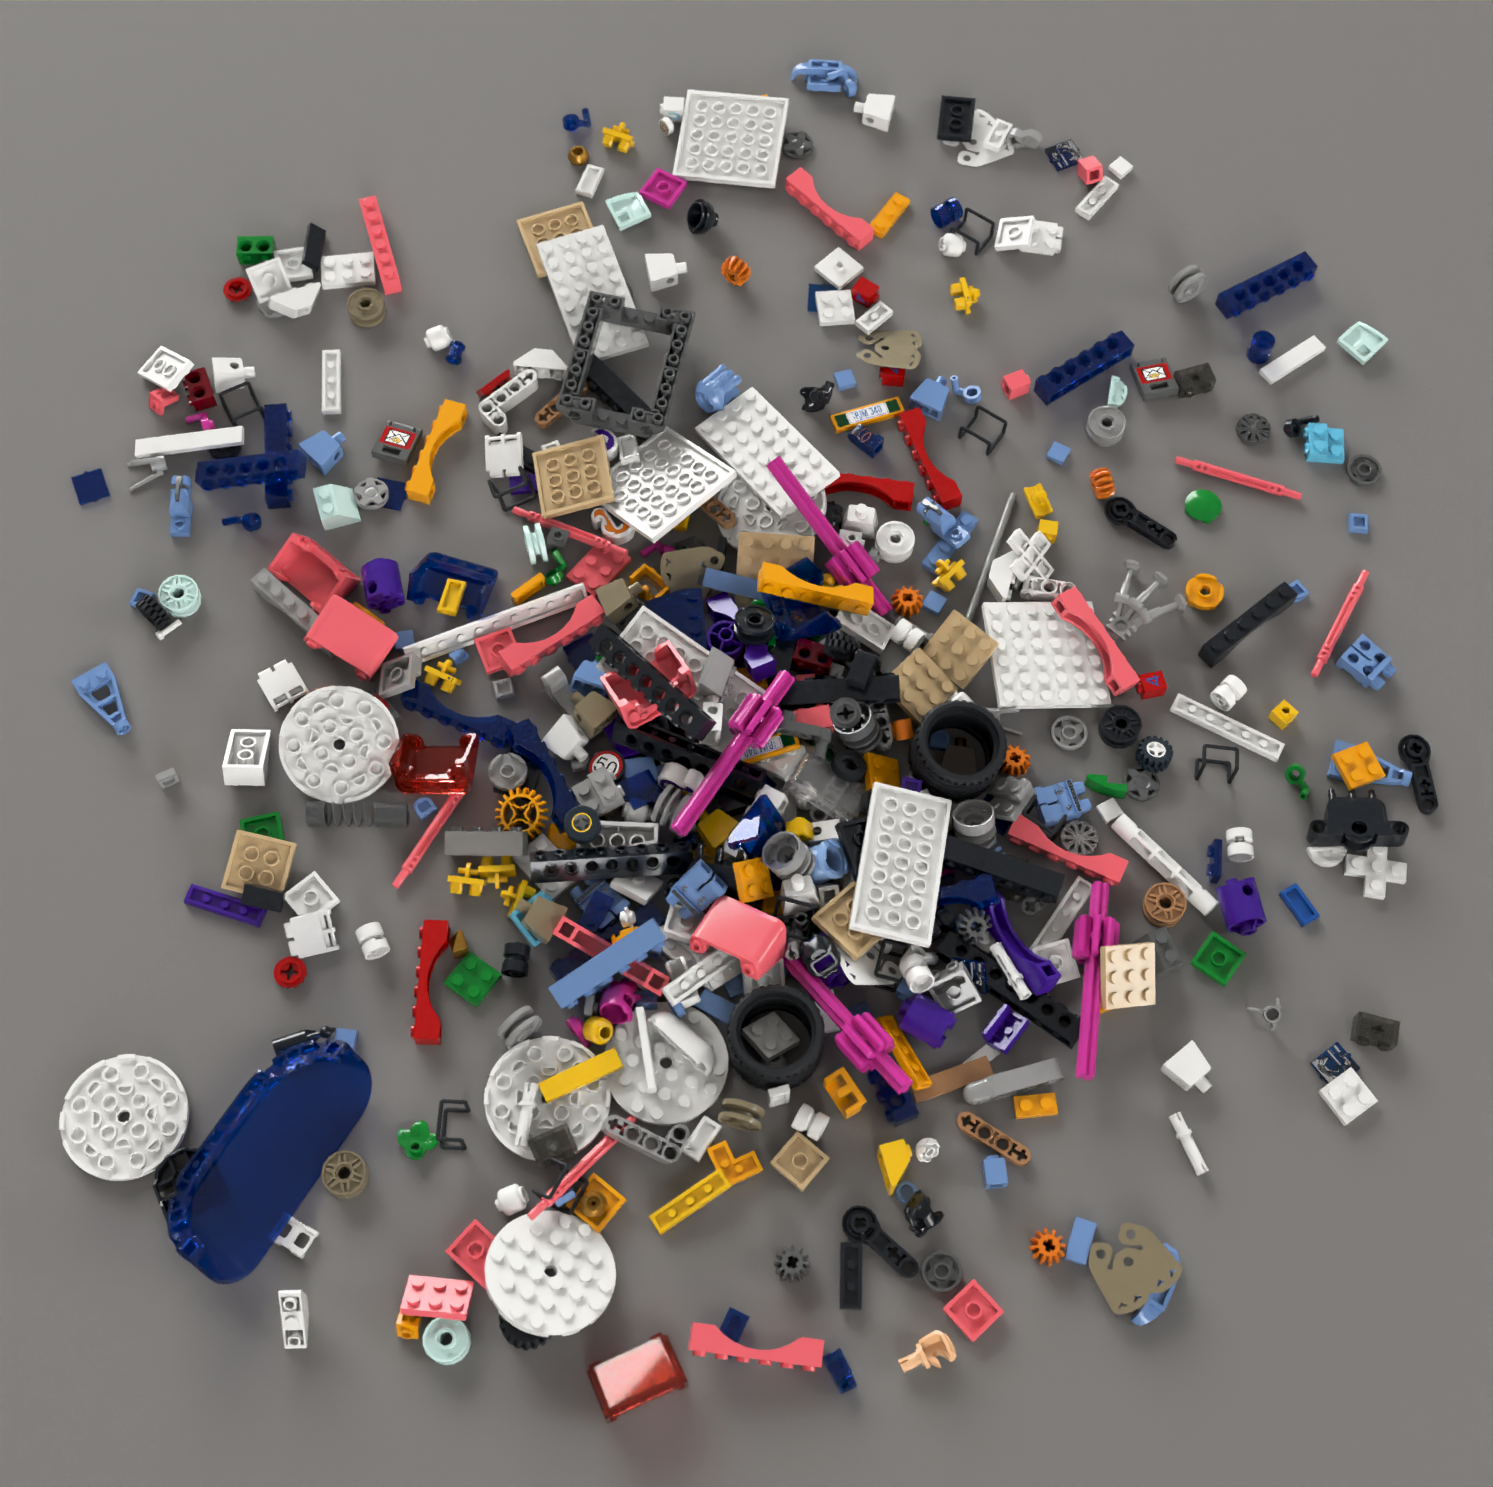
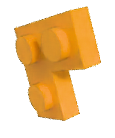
[706,1140,763,1185]

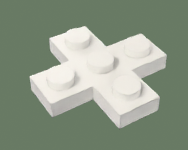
[1006,528,1054,581]
[1344,847,1407,900]

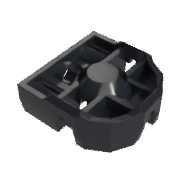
[153,1147,231,1227]

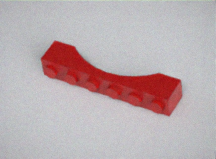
[897,407,963,510]
[824,473,915,511]
[410,920,451,1045]

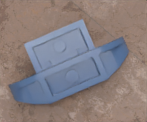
[791,59,858,92]
[1130,1243,1180,1326]

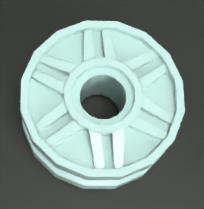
[523,523,548,565]
[158,575,202,618]
[423,1318,471,1365]

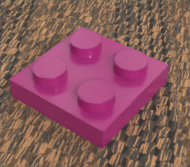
[639,167,687,210]

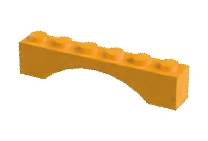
[405,399,468,505]
[757,562,874,616]

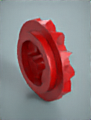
[223,277,253,303]
[273,956,307,989]

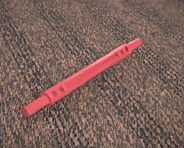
[1175,456,1302,500]
[512,507,628,557]
[1310,570,1369,678]
[392,772,474,889]
[527,1115,638,1221]

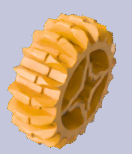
[495,787,549,839]

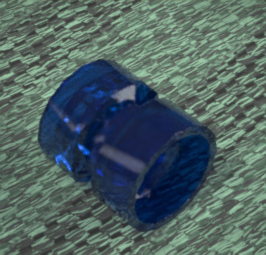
[930,197,963,229]
[1246,330,1275,364]

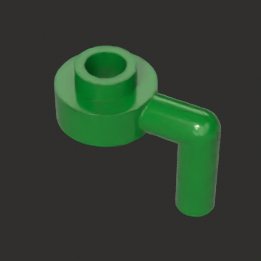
[545,548,567,586]
[1285,764,1310,800]

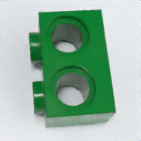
[236,236,276,265]

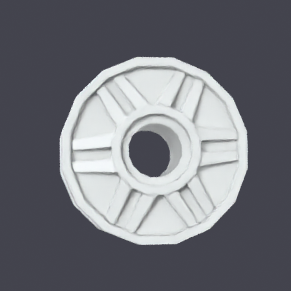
[874,521,915,563]

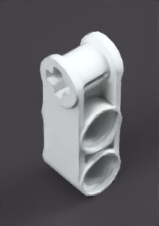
[1020,575,1075,602]

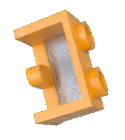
[629,563,670,610]
[823,1066,867,1120]

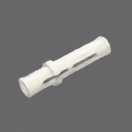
[989,942,1032,1000]
[514,1082,538,1148]
[1168,1112,1209,1176]

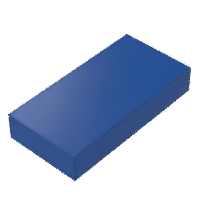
[1278,883,1320,927]

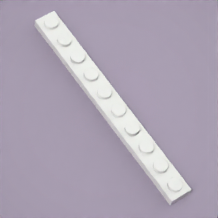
[403,583,588,662]

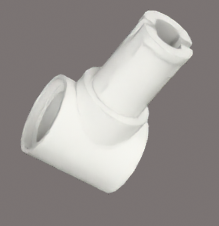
[900,944,938,965]

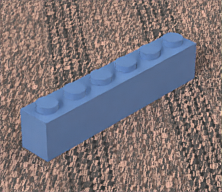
[548,918,668,1009]

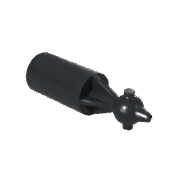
[272,1026,336,1058]

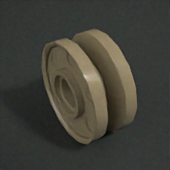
[346,288,386,328]
[718,1098,765,1132]
[321,1150,370,1199]

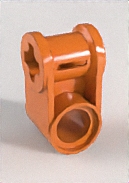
[890,718,914,741]

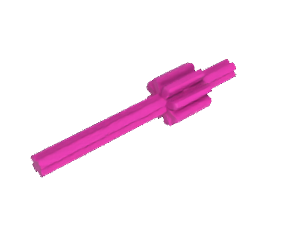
[766,456,893,617]
[671,670,795,837]
[1072,881,1120,1081]
[783,942,913,1095]

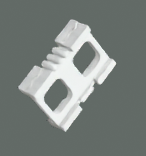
[268,1212,319,1259]

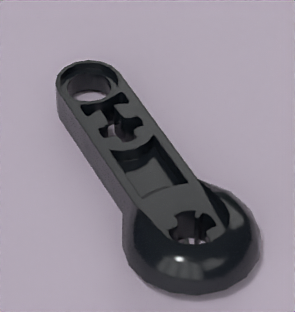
[1105,497,1177,549]
[1398,734,1438,815]
[841,1205,919,1279]

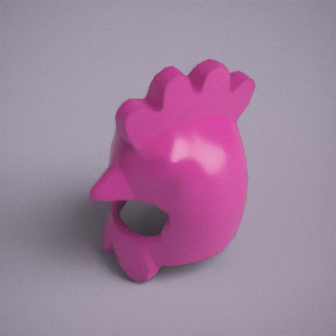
[599,978,641,1024]

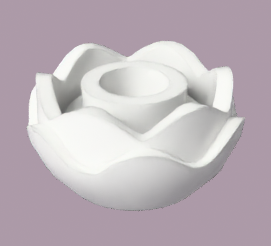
[915,1137,940,1162]

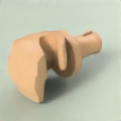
[898,1331,956,1373]

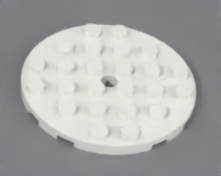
[716,475,827,550]
[279,686,400,804]
[605,1002,728,1126]
[484,1036,611,1162]
[59,1054,189,1181]
[484,1211,616,1337]

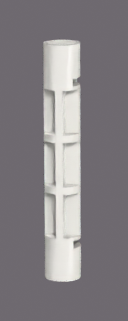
[1111,814,1219,916]

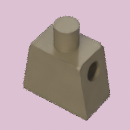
[595,578,644,625]
[570,691,618,739]
[515,896,568,945]

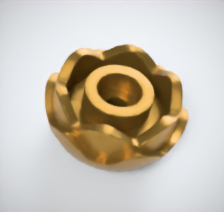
[568,146,589,166]
[580,1191,608,1217]

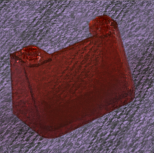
[388,733,479,794]
[586,1333,689,1424]

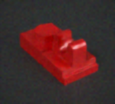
[476,369,512,398]

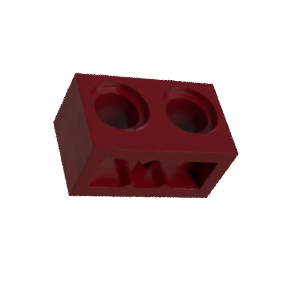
[182,367,218,412]
[792,638,835,676]

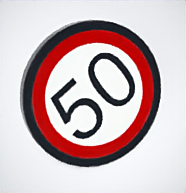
[587,748,626,783]

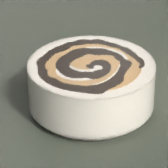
[659,117,674,136]

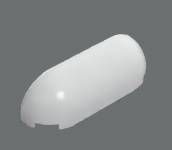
[646,1011,715,1076]

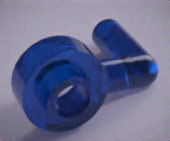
[562,108,591,131]
[222,512,262,532]

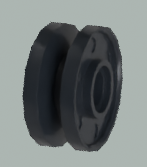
[733,605,775,645]
[1098,705,1142,749]

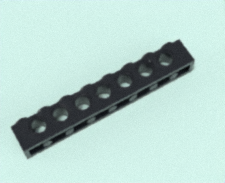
[588,624,717,741]
[611,716,767,799]
[529,841,693,884]
[935,931,1081,1049]

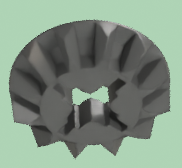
[830,697,862,729]

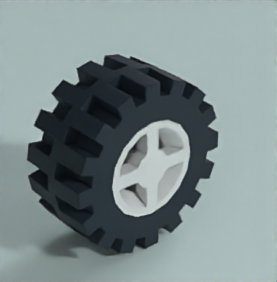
[1135,736,1173,773]

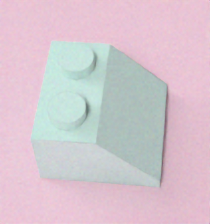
[313,484,361,531]

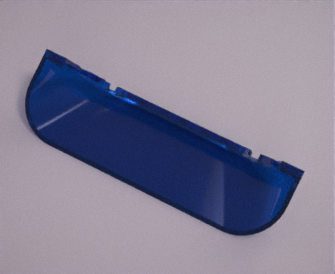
[167,1039,372,1284]

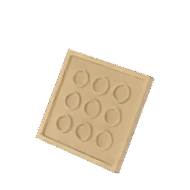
[516,201,593,279]
[532,434,615,520]
[735,531,815,611]

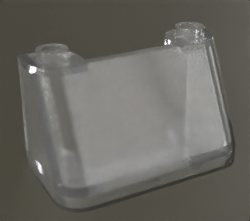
[780,749,867,823]

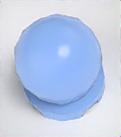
[809,838,849,884]

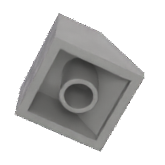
[698,647,737,701]

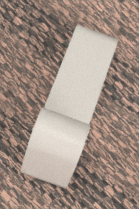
[478,369,539,435]

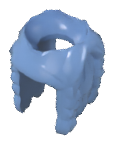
[695,364,742,414]

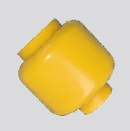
[583,1016,613,1045]

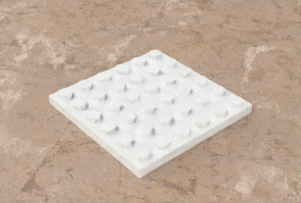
[672,89,789,189]
[600,426,737,543]
[981,601,1111,709]

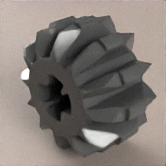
[957,907,992,942]
[774,1245,811,1283]

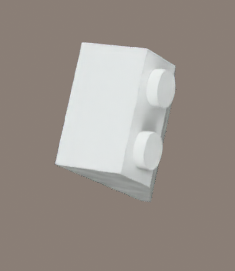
[222,729,271,786]

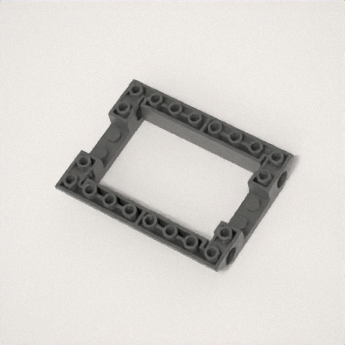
[556,291,696,438]

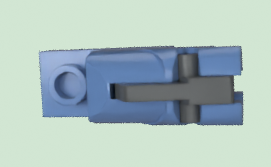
[169,475,193,537]
[916,497,971,549]

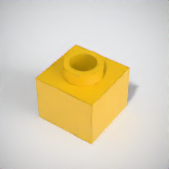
[1037,519,1059,544]
[1268,699,1299,730]
[785,817,814,842]

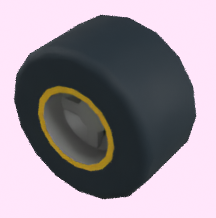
[564,805,601,844]

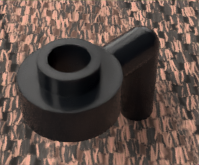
[1283,415,1319,438]

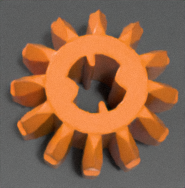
[721,256,751,286]
[1089,467,1115,499]
[891,585,923,618]
[1001,744,1031,778]
[1029,1228,1066,1267]

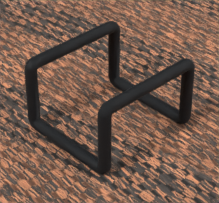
[949,207,995,256]
[219,381,267,427]
[958,405,1007,455]
[487,466,537,512]
[1195,744,1239,784]
[1022,794,1067,842]
[773,895,817,942]
[872,939,909,993]
[436,1099,471,1150]
[532,1157,589,1215]

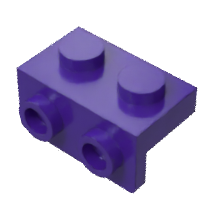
[982,1003,1030,1055]

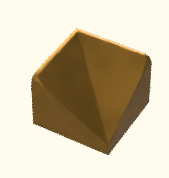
[450,930,469,959]

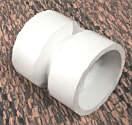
[890,618,926,653]
[1210,675,1247,711]
[1226,827,1254,862]
[355,922,390,960]
[899,954,935,993]
[791,1103,830,1141]

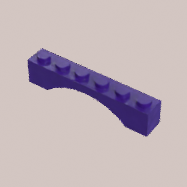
[705,592,777,682]
[968,883,1062,996]

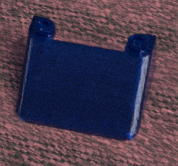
[406,552,498,620]
[761,557,842,641]
[727,794,786,892]

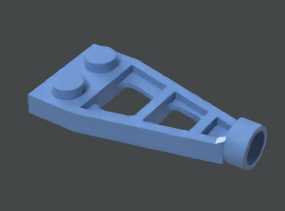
[71,662,131,735]
[1327,740,1412,787]

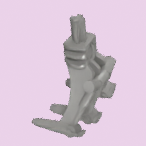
[1105,559,1187,642]

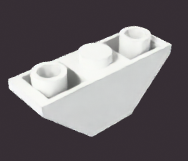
[268,282,321,319]
[513,348,567,380]
[986,550,1018,602]
[278,1290,309,1349]

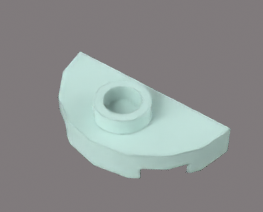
[1107,375,1128,408]

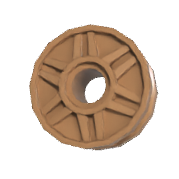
[1142,882,1187,928]

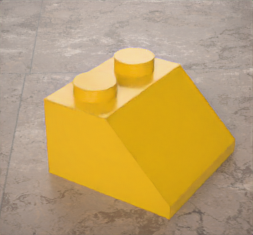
[876,1139,912,1196]

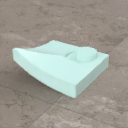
[605,192,652,231]
[1336,322,1389,365]

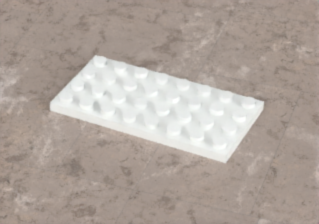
[536,225,649,361]
[695,387,840,519]
[596,606,765,752]
[848,782,952,948]

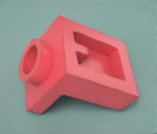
[148,387,179,416]

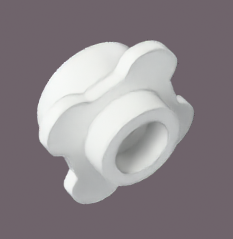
[620,907,636,928]

